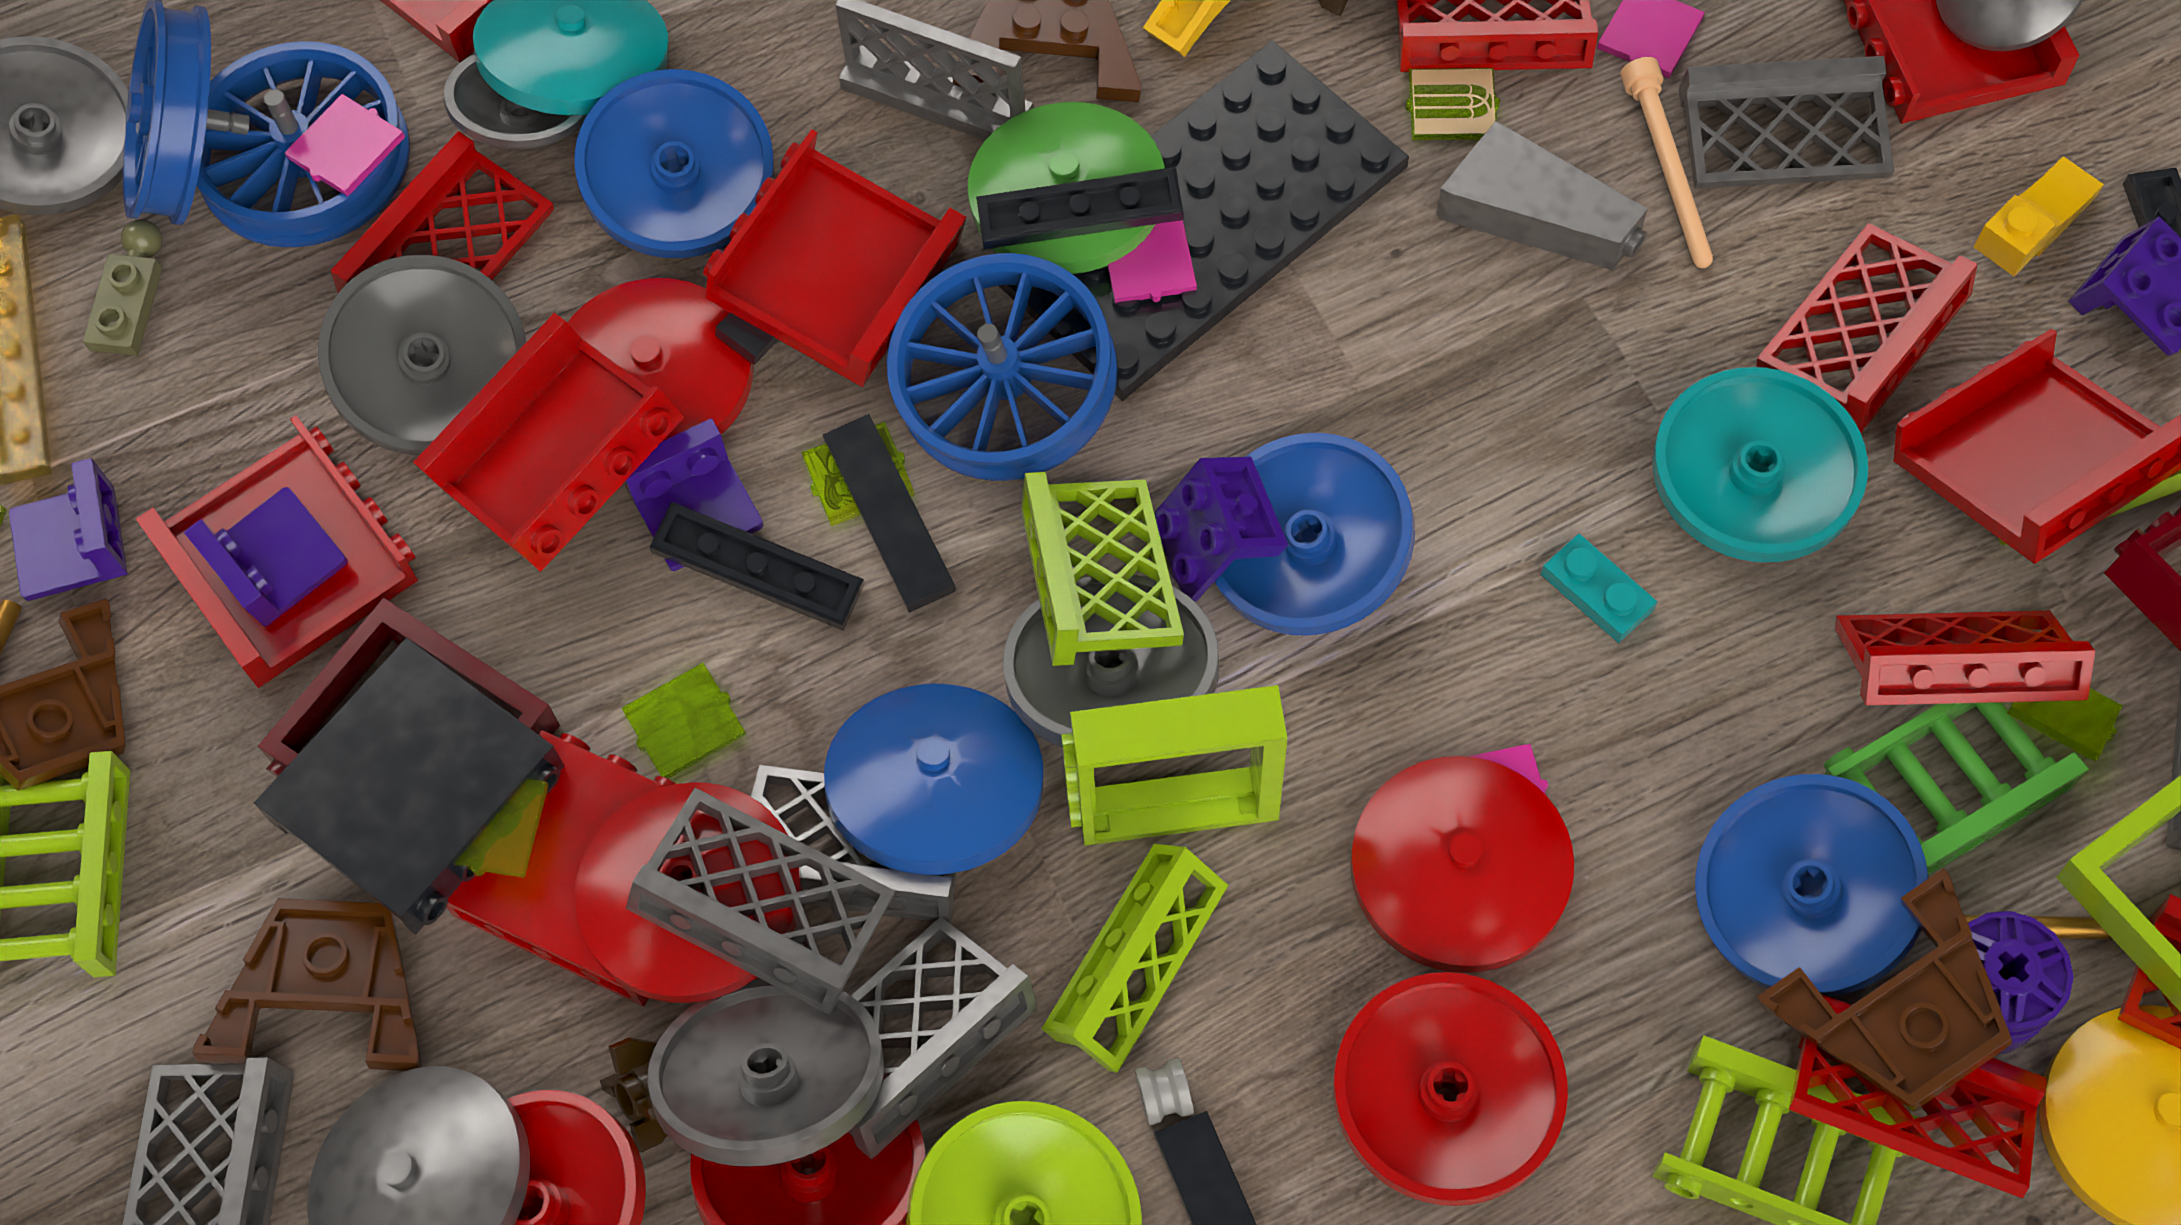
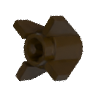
[600,1037,668,1153]

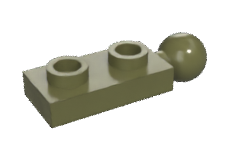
[83,219,162,356]

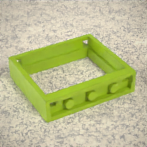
[1061,685,1288,846]
[2056,775,2181,1012]

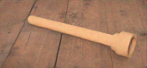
[1620,57,1713,268]

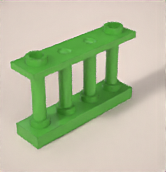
[1823,702,2089,875]

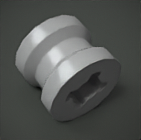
[1134,1058,1194,1126]

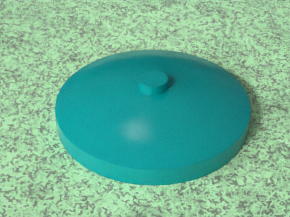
[473,0,669,115]
[1652,367,1868,563]

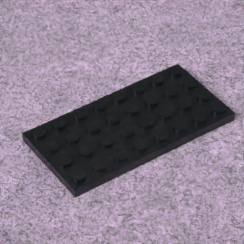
[999,40,1409,401]

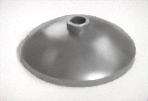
[1936,0,2083,51]
[444,55,587,150]

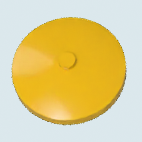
[2039,1005,2181,1225]

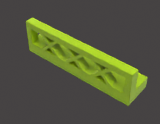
[1041,844,1229,1073]

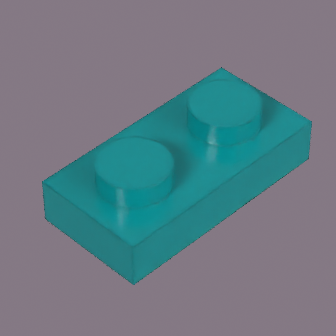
[1540,533,1658,644]

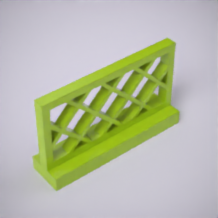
[1021,472,1184,666]

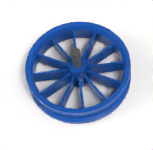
[123,0,250,225]
[196,41,410,247]
[887,253,1118,481]

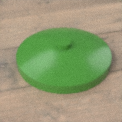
[968,102,1165,274]

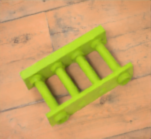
[0,751,130,978]
[1652,1035,1928,1225]

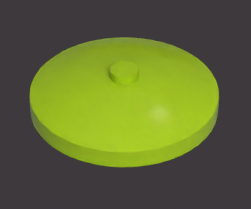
[906,1101,1142,1225]

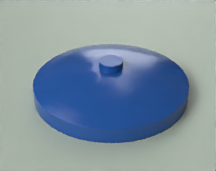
[575,69,774,258]
[1215,433,1415,636]
[824,684,1043,875]
[1695,774,1929,997]

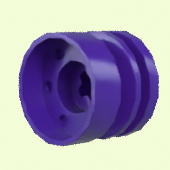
[1968,911,2074,1054]

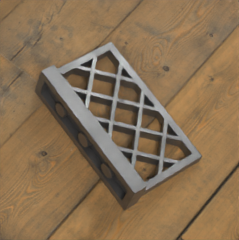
[835,0,1033,140]
[1678,56,1894,189]
[751,765,958,923]
[625,788,895,1014]
[848,917,1038,1160]
[123,1058,294,1225]

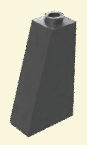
[1436,121,1647,270]

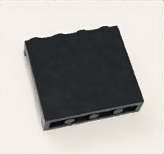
[254,638,565,935]

